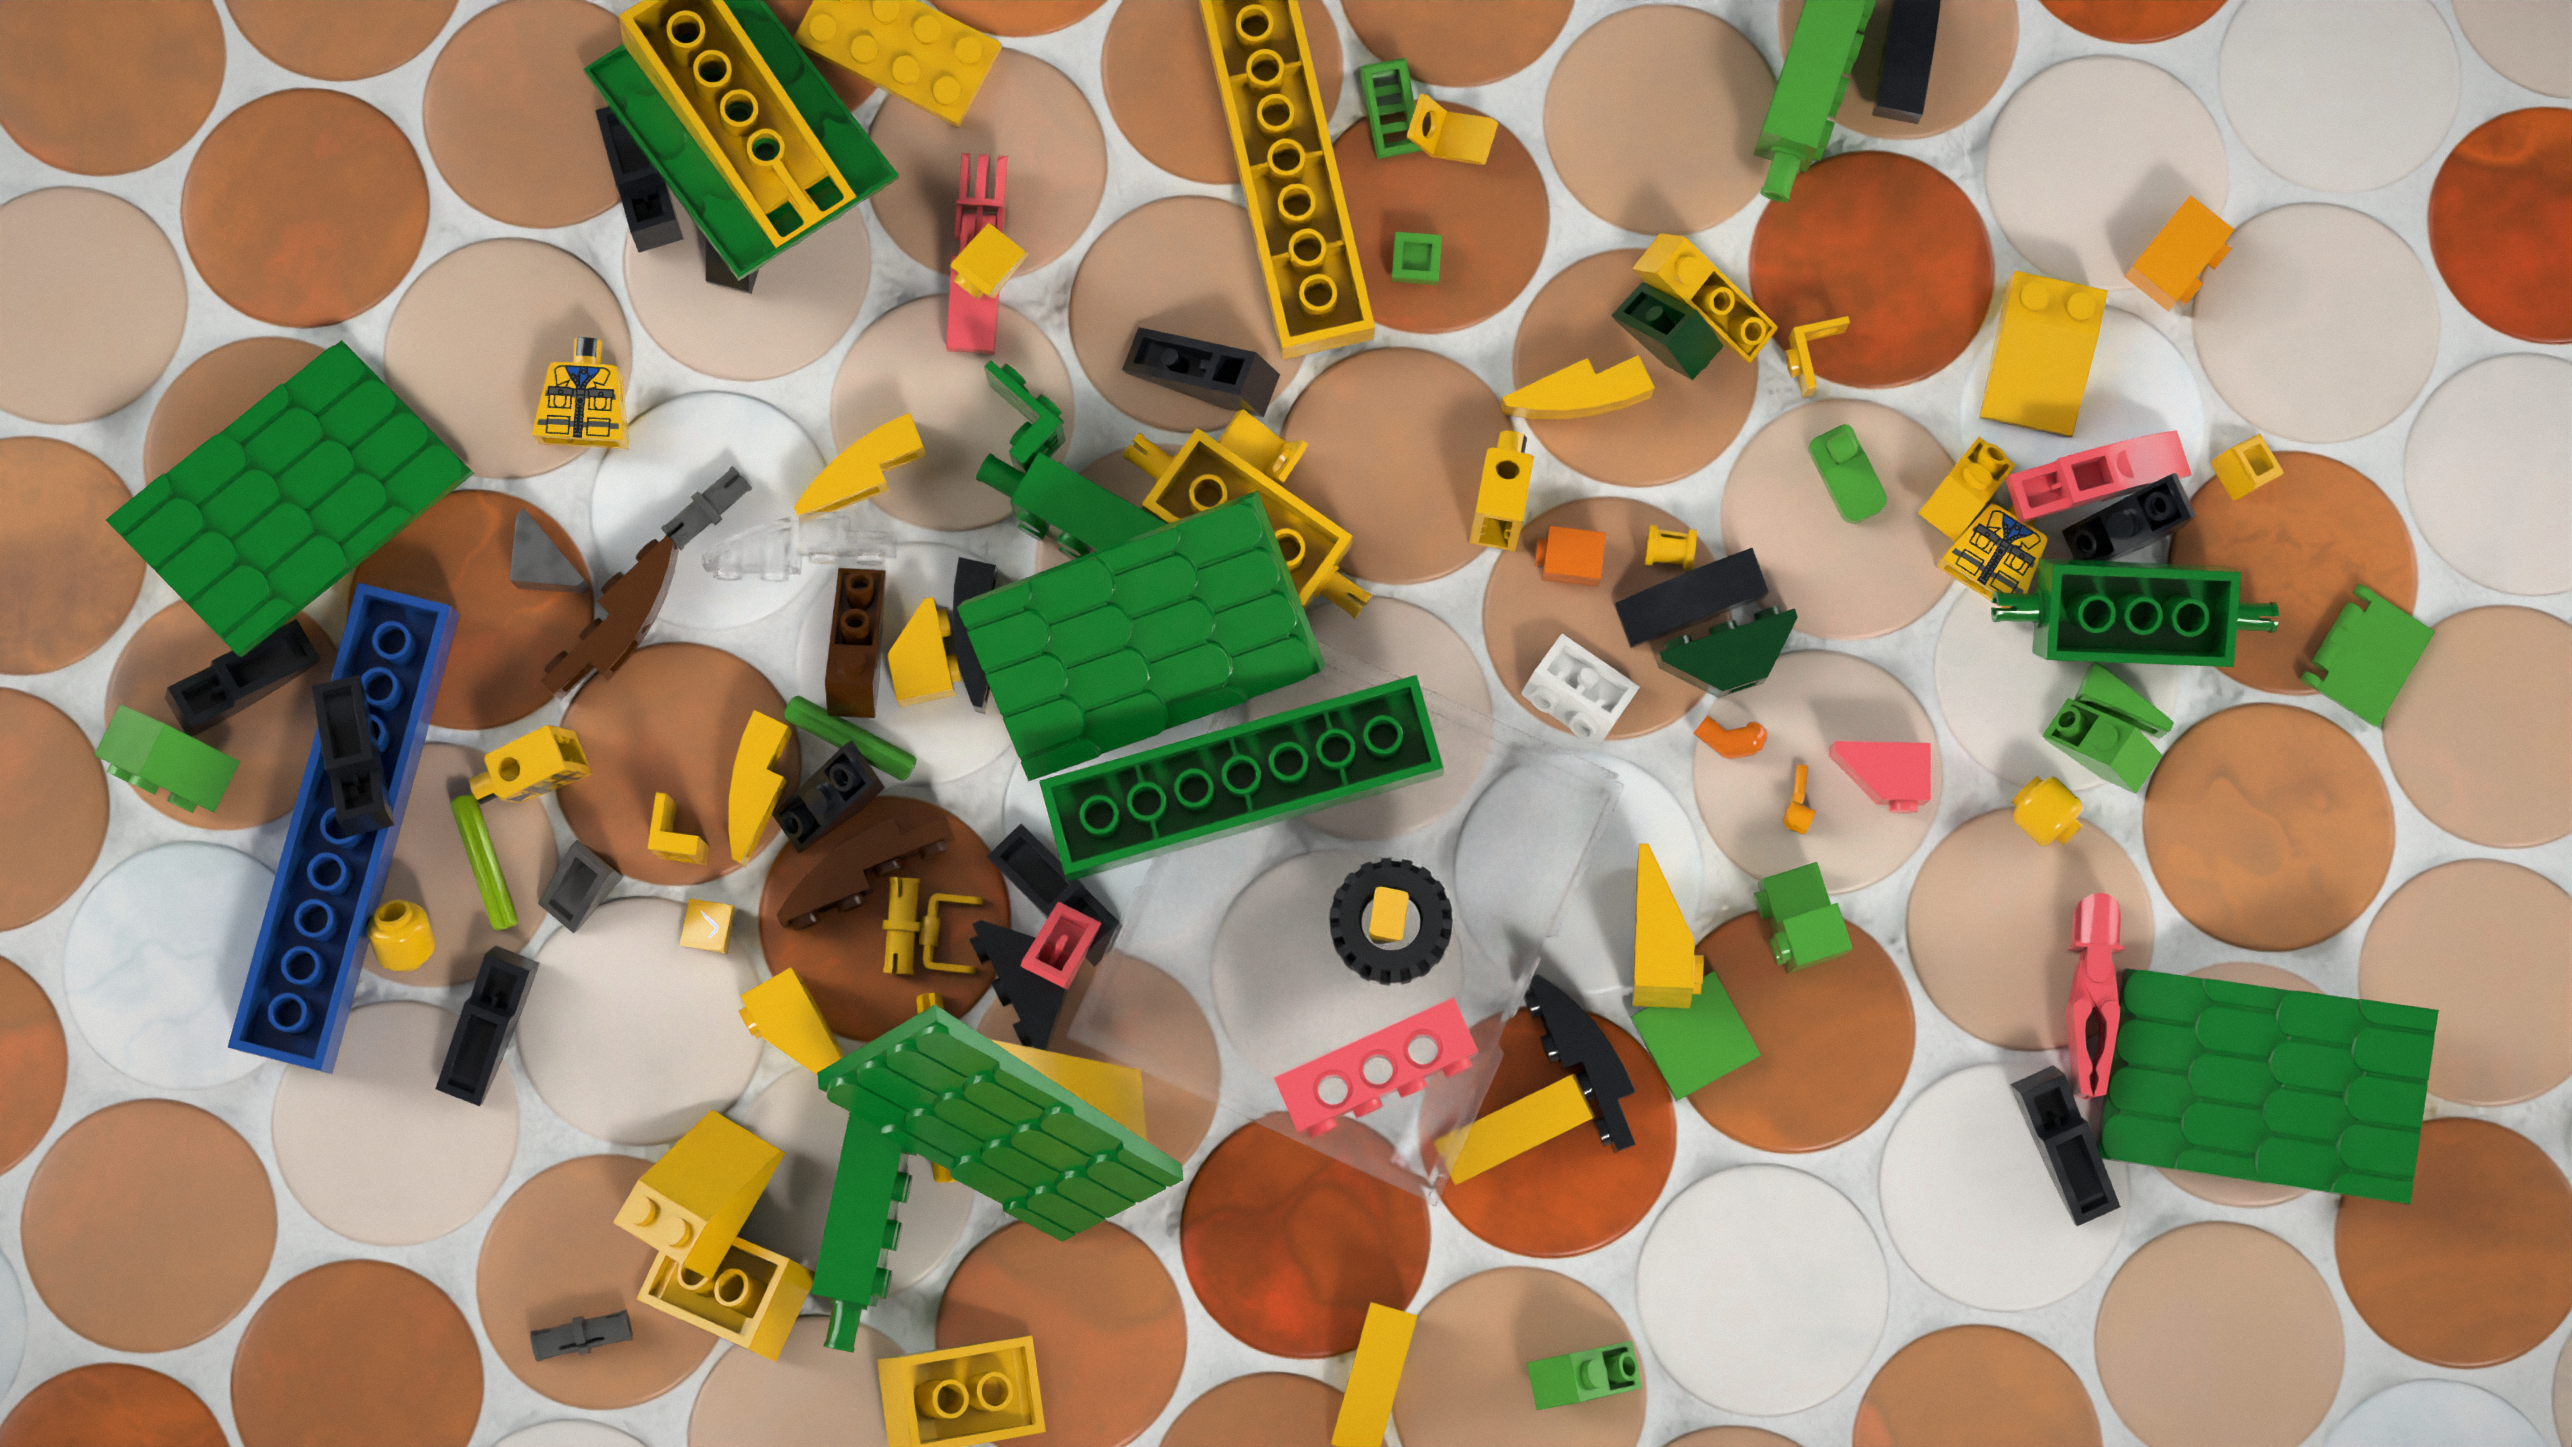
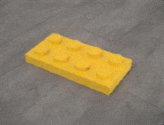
[793,0,1002,128]

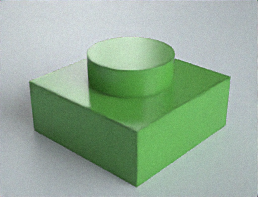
[1391,232,1442,285]

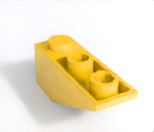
[1632,233,1778,363]

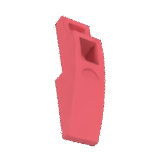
[2005,430,2192,524]

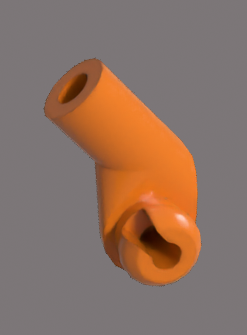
[1693,715,1767,759]

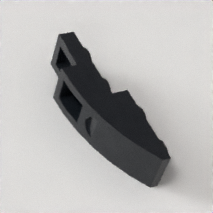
[1522,974,1636,1153]

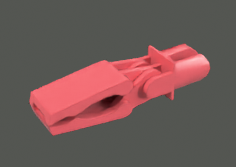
[946,152,1008,355]
[2066,893,2124,1100]

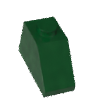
[1611,282,1724,380]

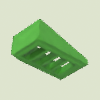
[1357,58,1423,159]
[2074,662,2174,739]

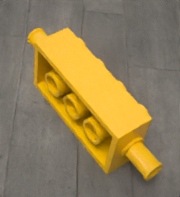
[1122,428,1373,620]

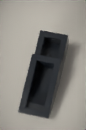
[1872,0,1941,124]
[595,107,684,253]
[1614,548,1769,648]
[953,557,999,714]
[165,619,320,737]
[312,674,394,837]
[987,824,1129,967]
[435,946,540,1107]
[2010,1065,2121,1226]

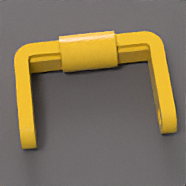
[919,893,984,975]

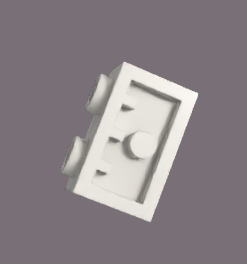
[1521,634,1640,746]

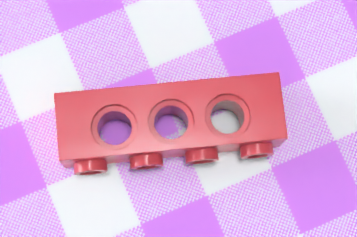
[1274,997,1478,1139]

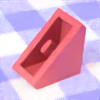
[1020,902,1101,990]

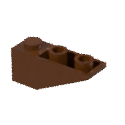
[825,568,886,718]

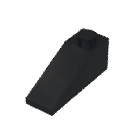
[1122,327,1280,417]

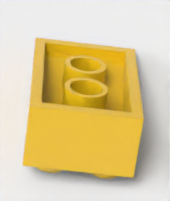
[1979,270,2108,438]
[1632,843,1704,1008]
[738,967,845,1076]
[613,1110,785,1279]
[636,1237,815,1362]
[877,1335,1046,1447]

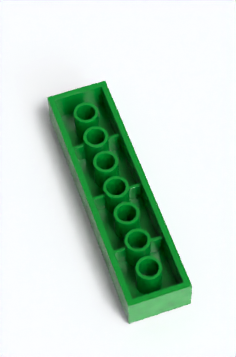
[1039,675,1444,881]

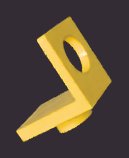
[1407,94,1498,165]
[1785,316,1850,398]
[1218,409,1309,483]

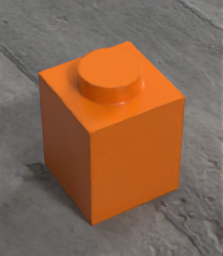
[1534,526,1606,587]

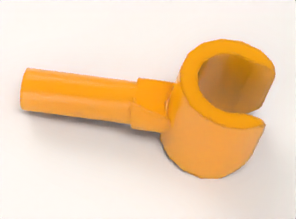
[1783,764,1816,835]

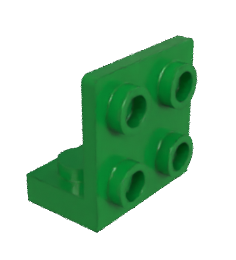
[984,360,1066,474]

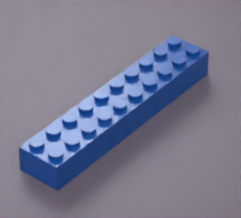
[228,583,460,1074]

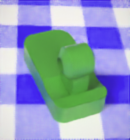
[1808,424,1887,524]

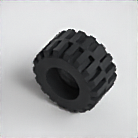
[1329,858,1453,986]

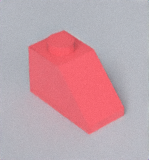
[1829,741,1931,814]

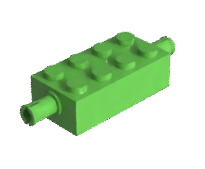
[1753,0,1876,203]

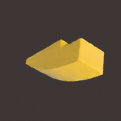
[1500,355,1655,420]
[794,412,927,524]
[728,710,793,868]
[1434,1074,1595,1185]
[1330,1302,1418,1447]

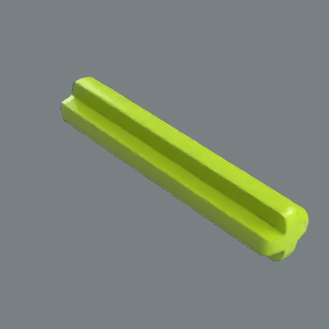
[450,794,518,931]

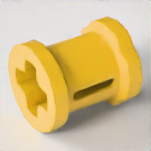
[1644,524,1697,571]

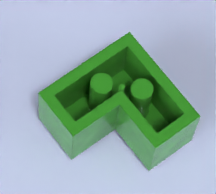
[94,704,240,813]
[1754,862,1853,974]

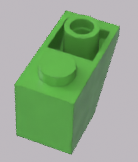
[2042,698,2162,794]
[1527,1341,1642,1410]

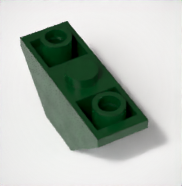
[1656,605,1798,698]

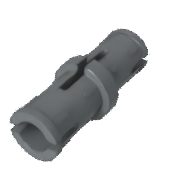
[661,466,752,550]
[530,1310,633,1362]

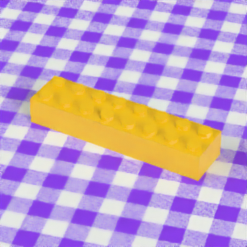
[1199,0,1375,360]

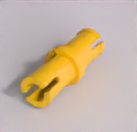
[882,877,921,975]

